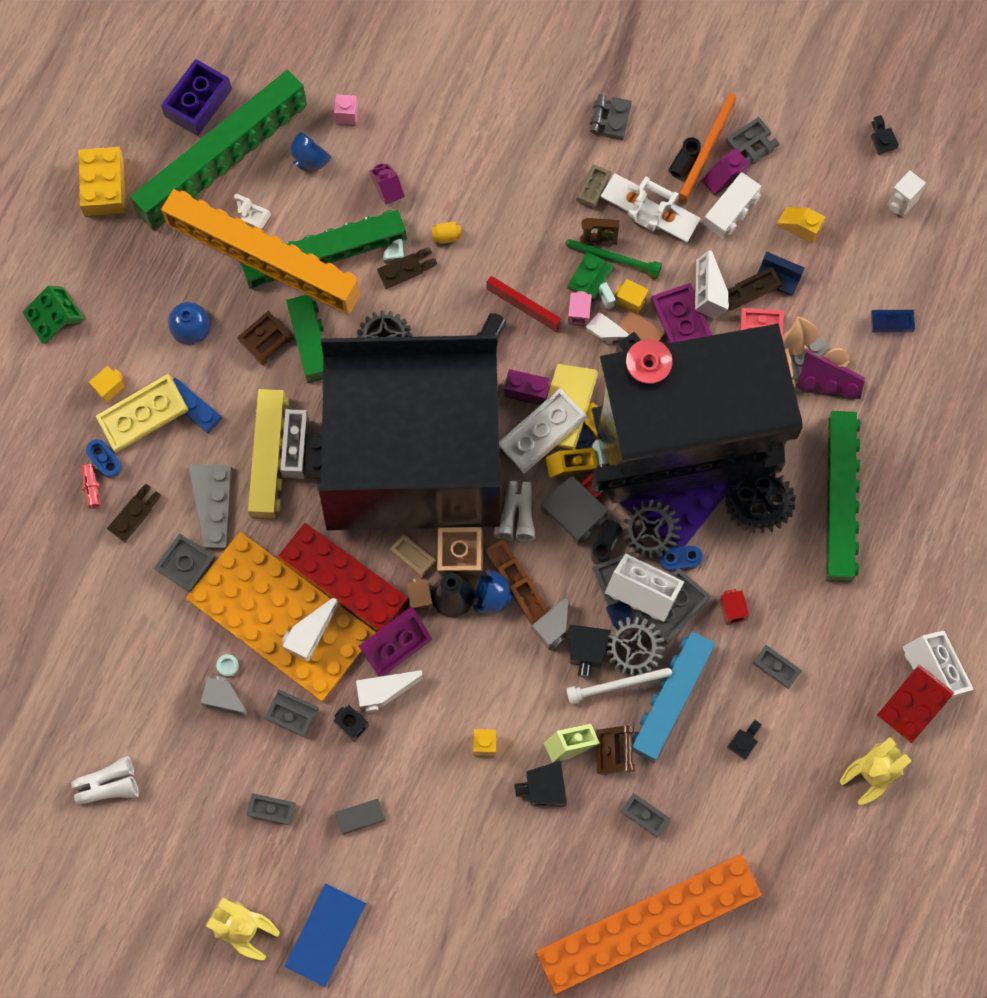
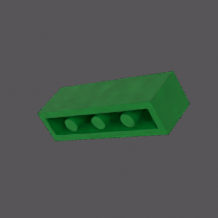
[286,295,324,383]

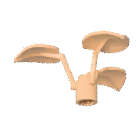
[782,316,850,388]

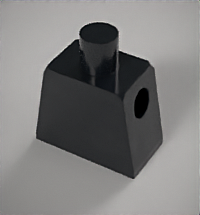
[568,625,611,678]
[514,761,567,807]

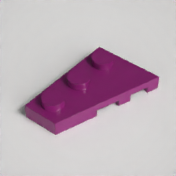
[798,348,865,399]

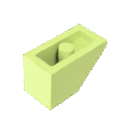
[544,724,600,763]

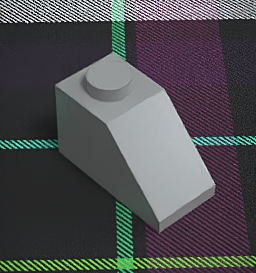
[532,598,568,650]
[200,676,247,716]

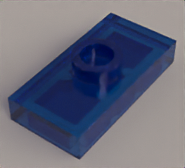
[871,310,915,332]

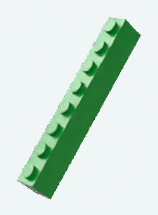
[241,209,407,289]
[826,410,860,582]

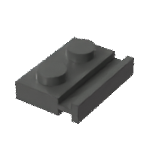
[264,689,319,738]

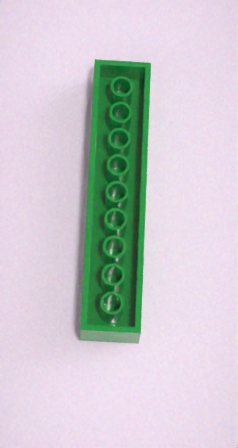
[130,69,307,230]

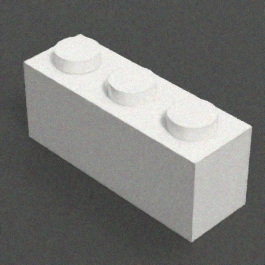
[703,172,761,239]
[281,409,309,479]

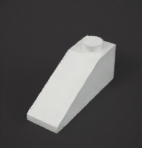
[695,250,729,319]
[282,598,339,662]
[356,670,423,713]

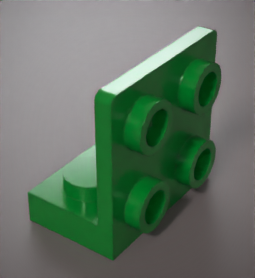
[23,285,85,344]

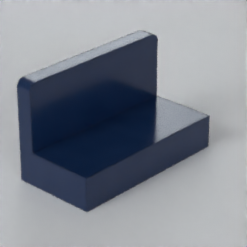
[757,251,805,296]

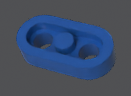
[86,439,122,478]
[659,546,703,571]

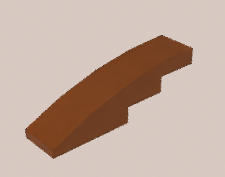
[484,538,549,624]

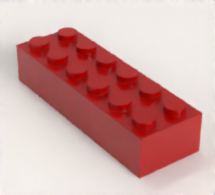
[278,523,409,632]

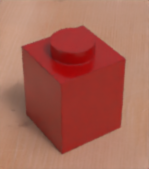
[719,589,749,625]

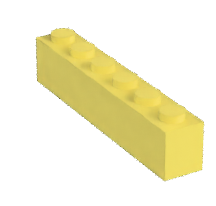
[248,389,289,518]

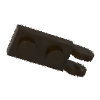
[377,247,437,289]
[727,267,782,310]
[107,484,161,543]

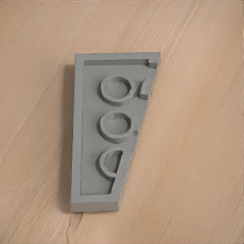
[188,464,232,550]

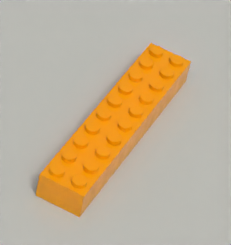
[161,189,361,316]

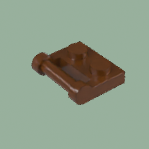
[580,218,620,246]
[237,311,294,366]
[596,725,635,775]

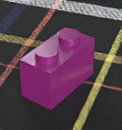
[504,369,550,405]

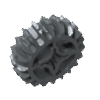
[357,310,413,338]
[622,500,681,558]

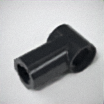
[668,137,701,180]
[477,313,506,345]
[591,520,623,564]

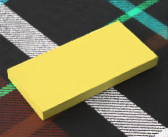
[546,364,598,449]
[96,374,189,453]

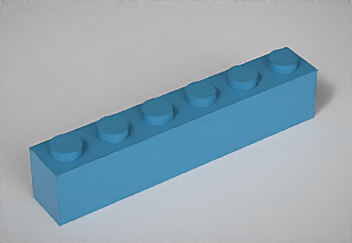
[632,632,715,763]

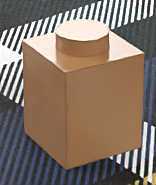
[406,578,433,613]

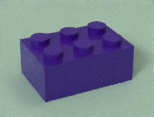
[161,59,232,136]

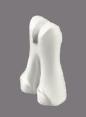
[494,481,535,542]
[71,756,138,804]

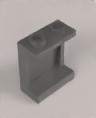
[541,475,608,545]

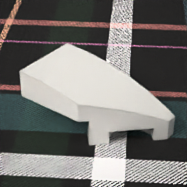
[234,194,271,229]
[586,312,629,345]

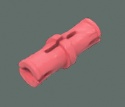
[81,464,101,509]

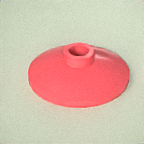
[626,339,672,384]

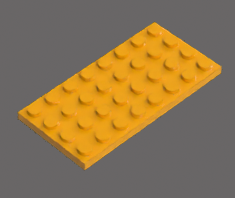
[186,531,376,703]

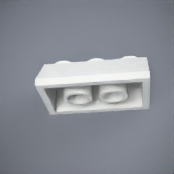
[605,553,684,622]
[902,631,974,701]

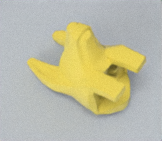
[840,737,912,805]
[206,898,280,960]

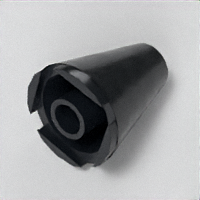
[431,573,474,618]

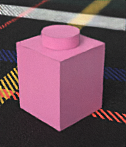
[334,94,358,125]
[568,291,592,326]

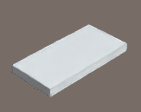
[499,388,588,474]

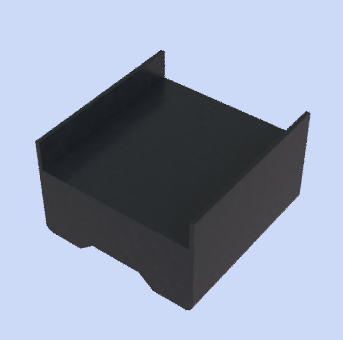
[591,323,803,504]
[305,335,500,531]

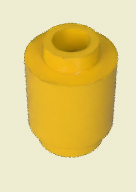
[431,221,462,244]

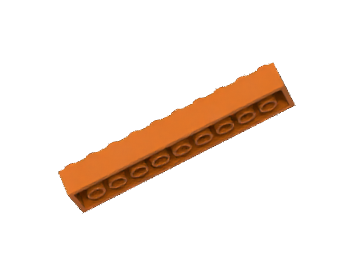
[535,854,762,995]

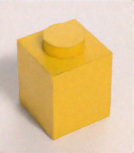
[615,279,649,315]
[89,366,125,403]
[473,729,496,756]

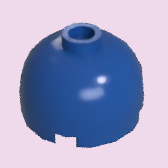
[291,132,331,171]
[168,302,211,345]
[473,570,512,614]

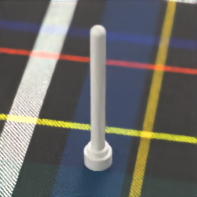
[567,668,672,705]

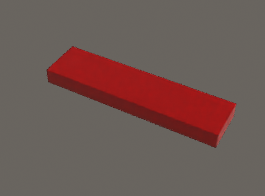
[486,276,561,332]

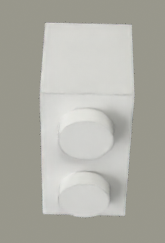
[887,170,926,217]

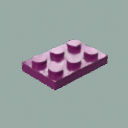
[651,283,712,343]
[358,607,433,677]

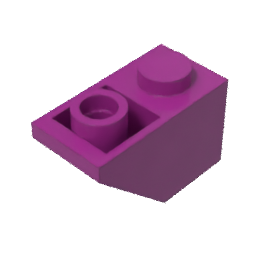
[369,163,405,204]

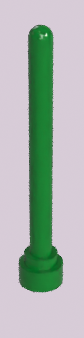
[565,239,662,279]

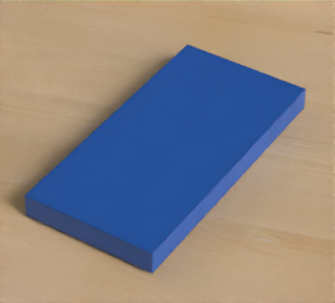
[284,883,366,987]

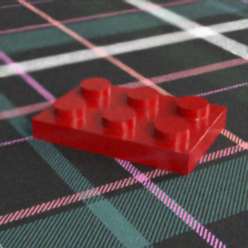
[877,664,954,743]

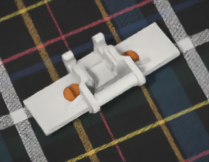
[600,173,701,243]

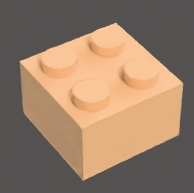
[437,527,483,575]

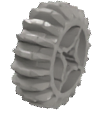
[606,617,665,676]

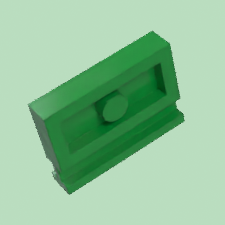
[567,252,614,302]

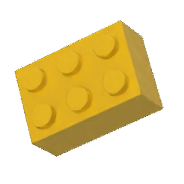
[78,147,126,216]

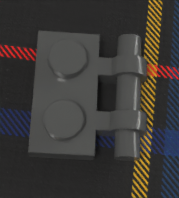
[590,94,632,140]
[726,117,779,165]

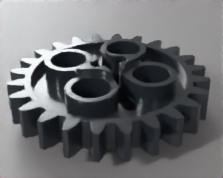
[725,473,796,533]

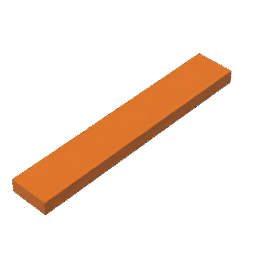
[678,92,736,205]

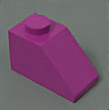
[702,148,749,196]

